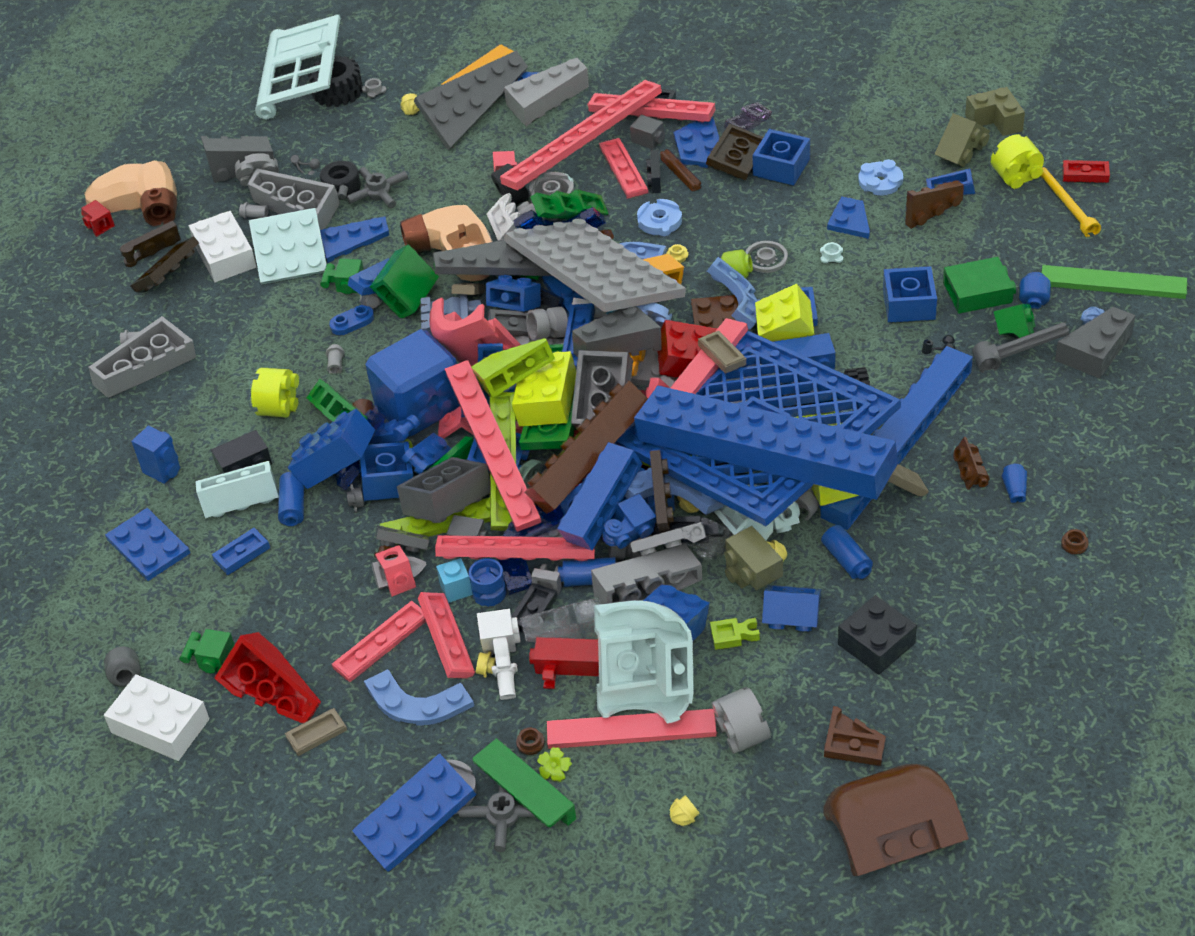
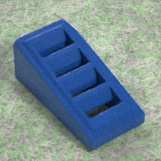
[926,169,975,195]

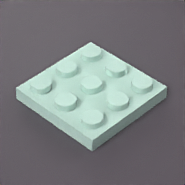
[249,208,327,285]

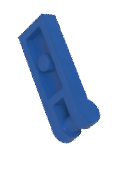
[369,414,421,444]
[401,433,452,474]

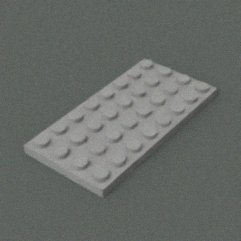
[504,219,686,312]

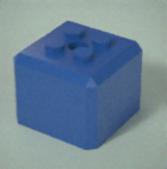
[365,329,460,437]

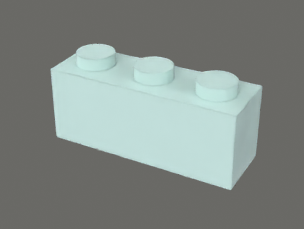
[196,461,279,518]

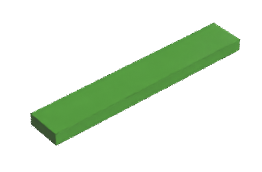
[1042,265,1187,299]

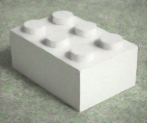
[188,211,257,283]
[104,675,209,761]

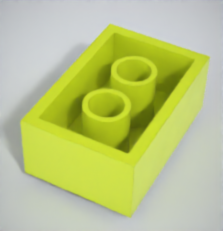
[512,351,576,427]

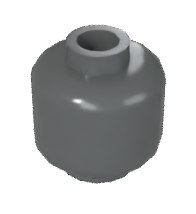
[104,646,141,687]

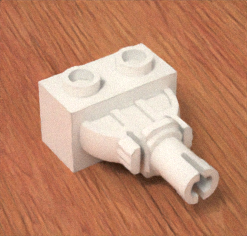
[477,609,520,700]

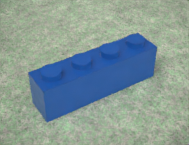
[743,333,835,374]
[557,442,642,550]

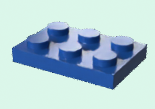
[105,508,190,581]

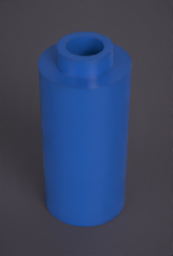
[278,472,304,526]
[821,525,873,579]
[558,557,616,587]

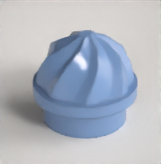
[1081,307,1104,325]

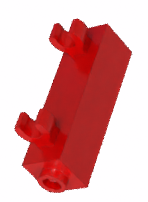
[529,637,599,689]

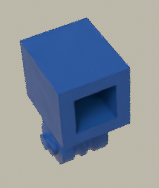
[603,493,656,549]

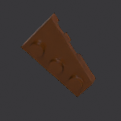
[905,180,964,229]

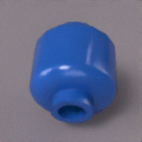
[1019,272,1051,309]

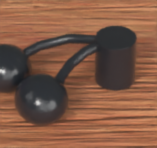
[922,335,955,354]

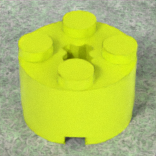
[991,134,1044,189]
[251,368,299,418]

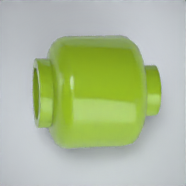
[721,249,753,278]

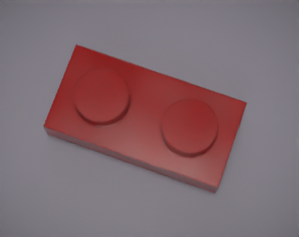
[1062,160,1110,183]

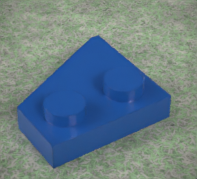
[827,197,870,239]

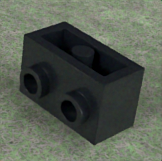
[211,430,272,474]

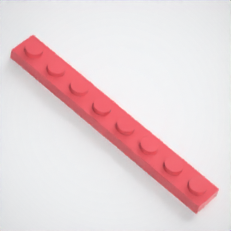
[445,360,541,532]

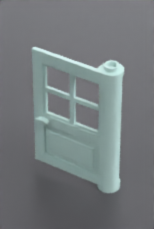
[255,14,341,119]

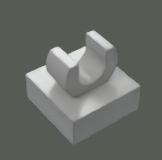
[531,564,562,595]

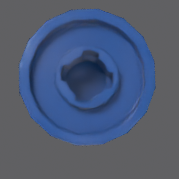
[469,558,506,607]

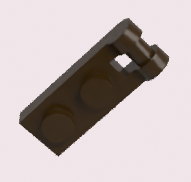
[120,221,181,267]

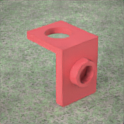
[493,151,517,172]
[438,406,473,439]
[375,545,416,596]

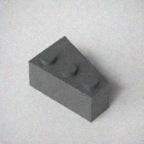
[201,136,274,183]
[572,306,661,357]
[1055,307,1136,378]

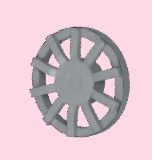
[745,241,788,273]

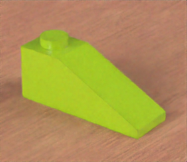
[471,338,555,398]

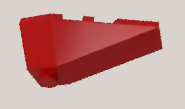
[215,632,321,723]

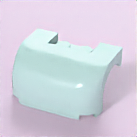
[594,601,693,723]

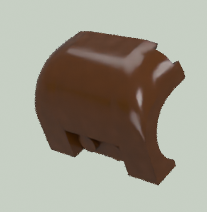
[823,764,969,876]

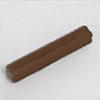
[660,149,702,192]

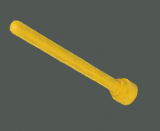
[1041,167,1101,237]

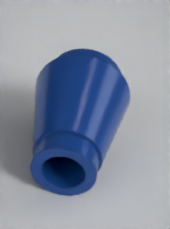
[1001,464,1027,503]

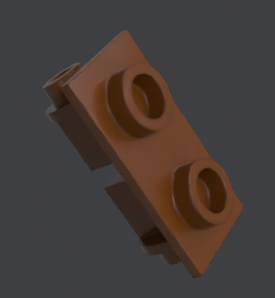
[953,437,990,490]

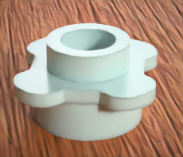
[820,242,843,263]

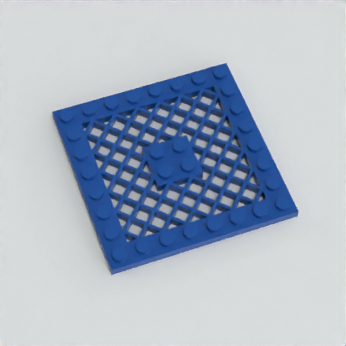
[614,331,901,527]

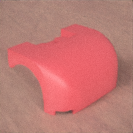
[429,298,521,367]

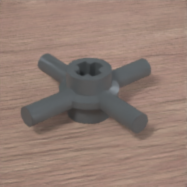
[346,167,408,208]
[459,785,535,852]

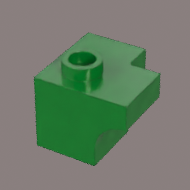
[994,304,1035,338]

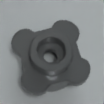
[347,483,365,513]

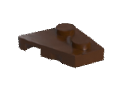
[824,706,886,766]

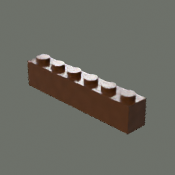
[524,380,648,514]

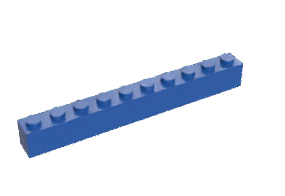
[819,346,973,530]

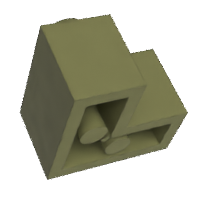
[965,87,1025,136]
[934,113,990,167]
[724,526,783,591]

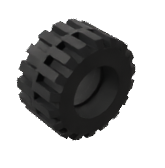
[308,56,363,107]

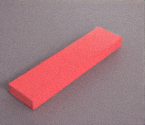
[599,138,648,198]
[418,592,475,678]
[332,601,426,682]

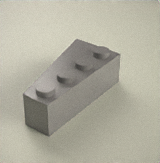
[504,58,589,127]
[248,169,340,230]
[88,316,196,398]
[591,544,702,605]

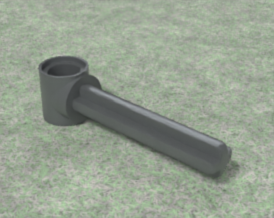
[972,323,1069,373]

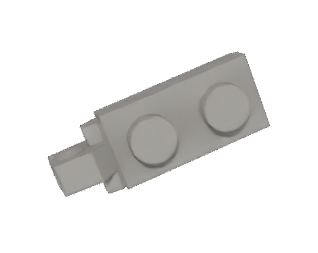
[631,522,706,556]

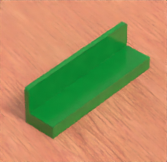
[472,738,576,828]

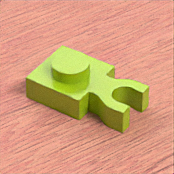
[710,618,760,650]

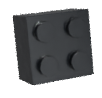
[838,595,917,675]

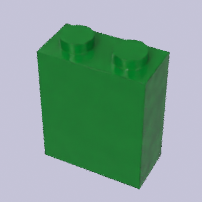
[370,244,439,318]
[943,257,1016,314]

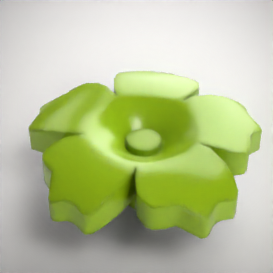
[537,747,572,782]

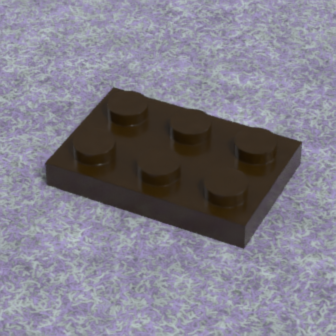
[706,123,764,181]
[130,236,199,292]

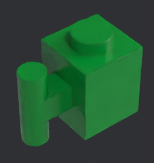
[320,259,364,294]
[179,629,235,674]

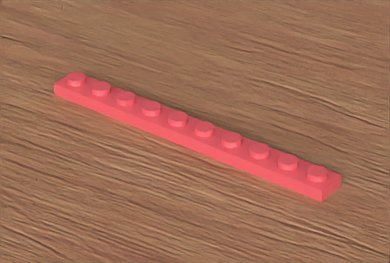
[500,80,662,190]

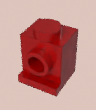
[81,200,115,237]

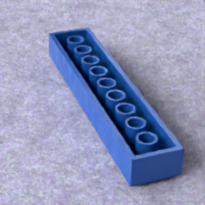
[634,386,898,500]

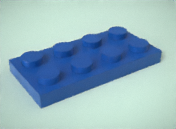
[352,753,476,872]

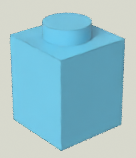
[436,558,473,603]

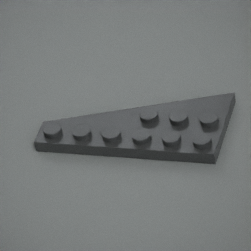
[414,50,528,150]
[433,240,552,276]

